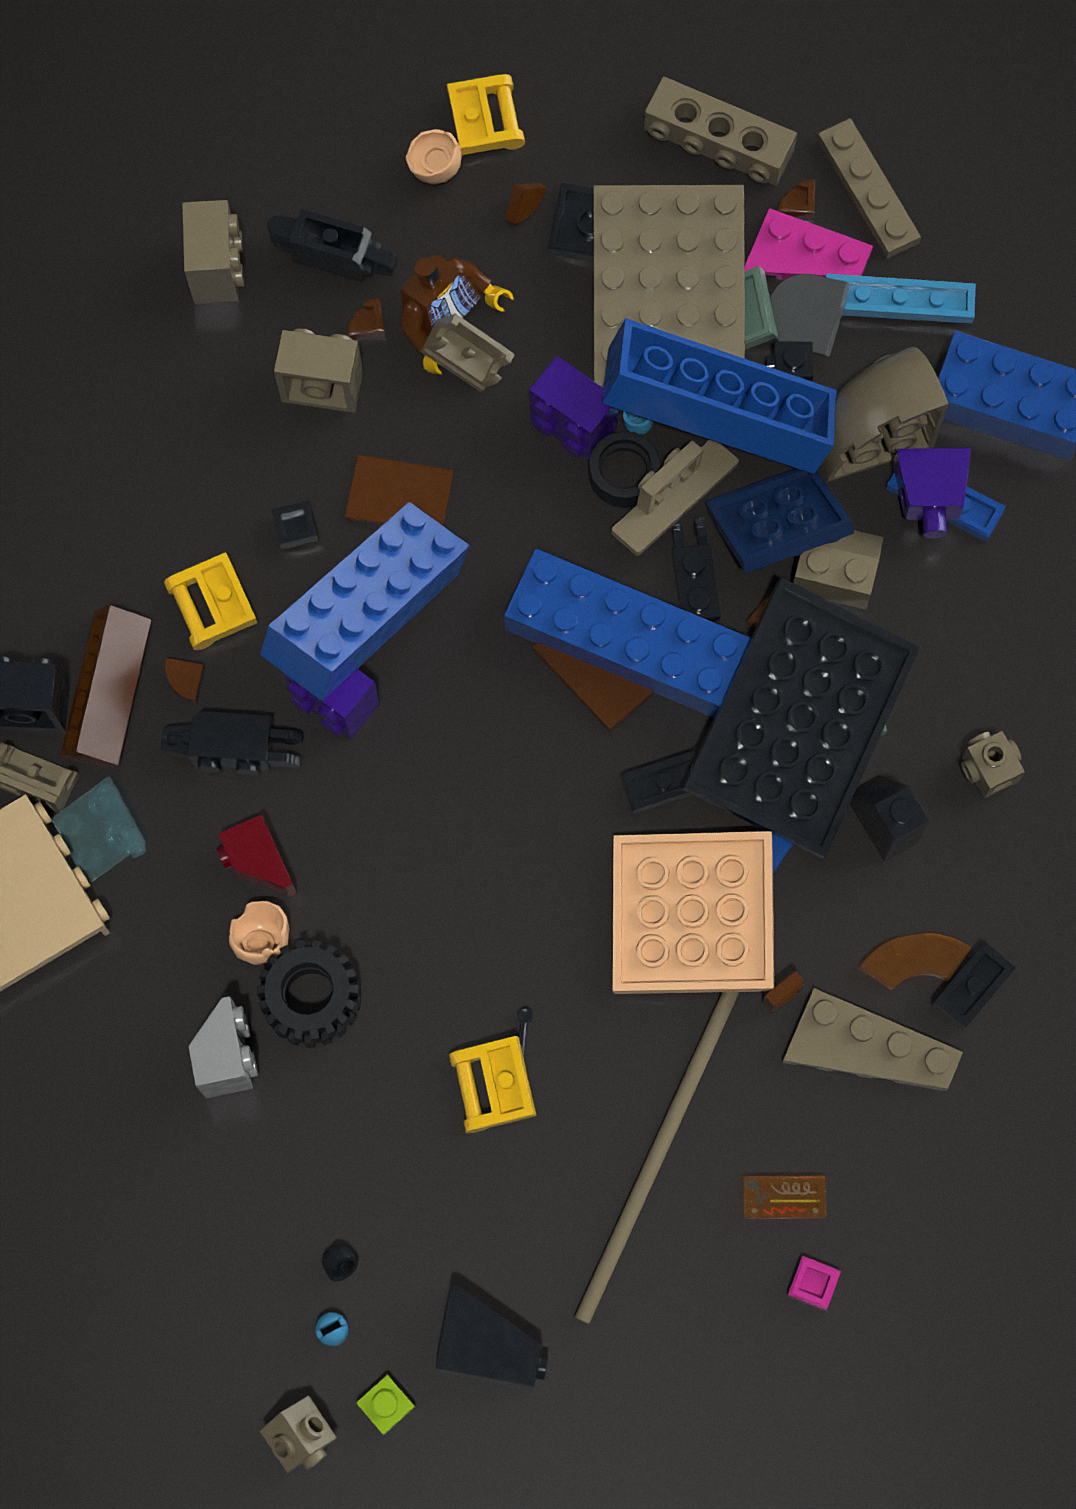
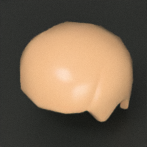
[405,129,462,185]
[229,901,289,965]

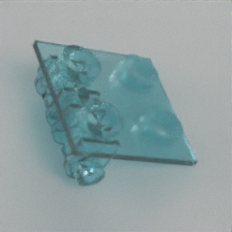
[51,776,147,883]

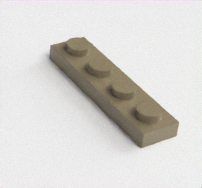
[817,118,921,259]

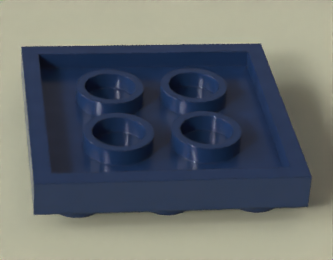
[705,468,854,573]

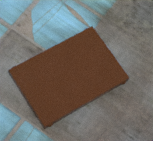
[345,455,454,526]

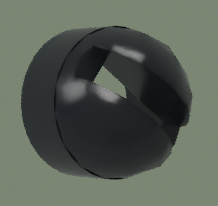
[322,1244,358,1281]

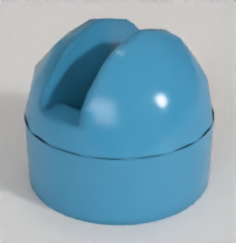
[623,411,654,435]
[315,1312,349,1346]

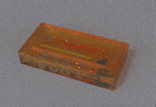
[743,1176,827,1219]

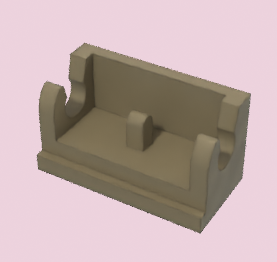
[421,313,515,392]
[0,743,79,813]

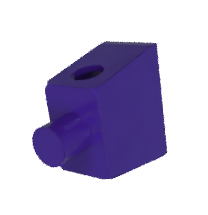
[893,448,971,539]

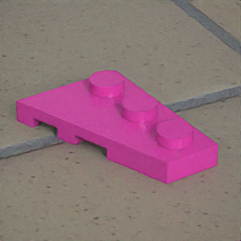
[744,208,873,280]

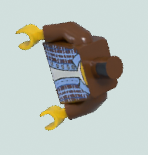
[400,255,514,375]

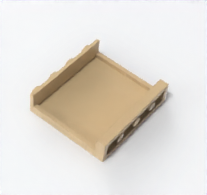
[0,794,110,991]

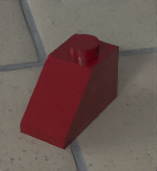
[216,815,296,896]

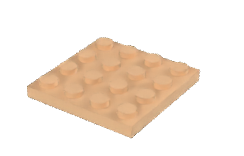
[613,831,774,994]

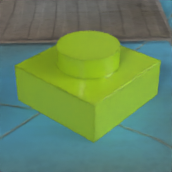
[356,1375,415,1435]

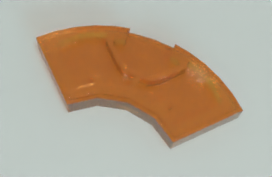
[860,933,971,991]

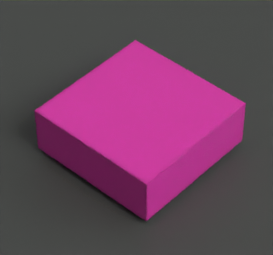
[787,1256,841,1311]

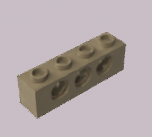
[644,76,797,186]

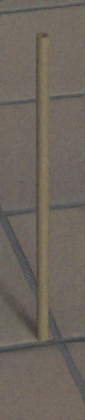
[575,992,740,1324]

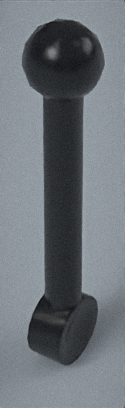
[517,1007,533,1058]

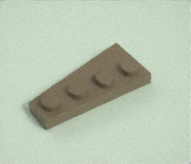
[782,988,963,1091]

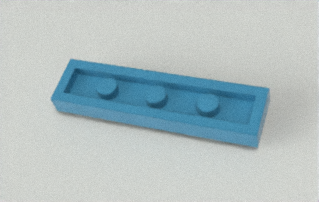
[826,274,976,324]

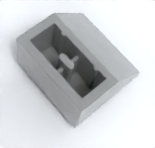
[189,996,258,1098]

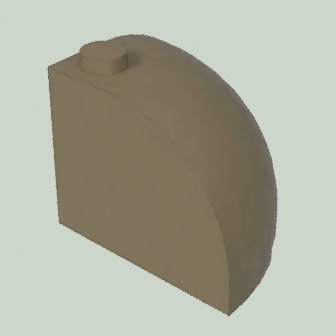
[821,347,949,482]

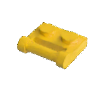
[447,74,525,155]
[164,552,257,650]
[449,1036,536,1133]

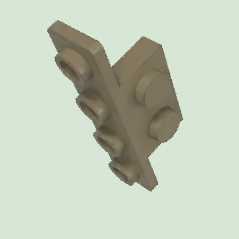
[611,439,739,556]

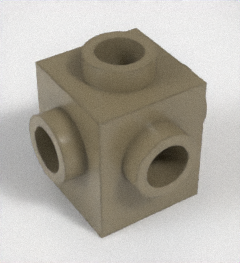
[961,731,1025,799]
[260,1396,336,1473]

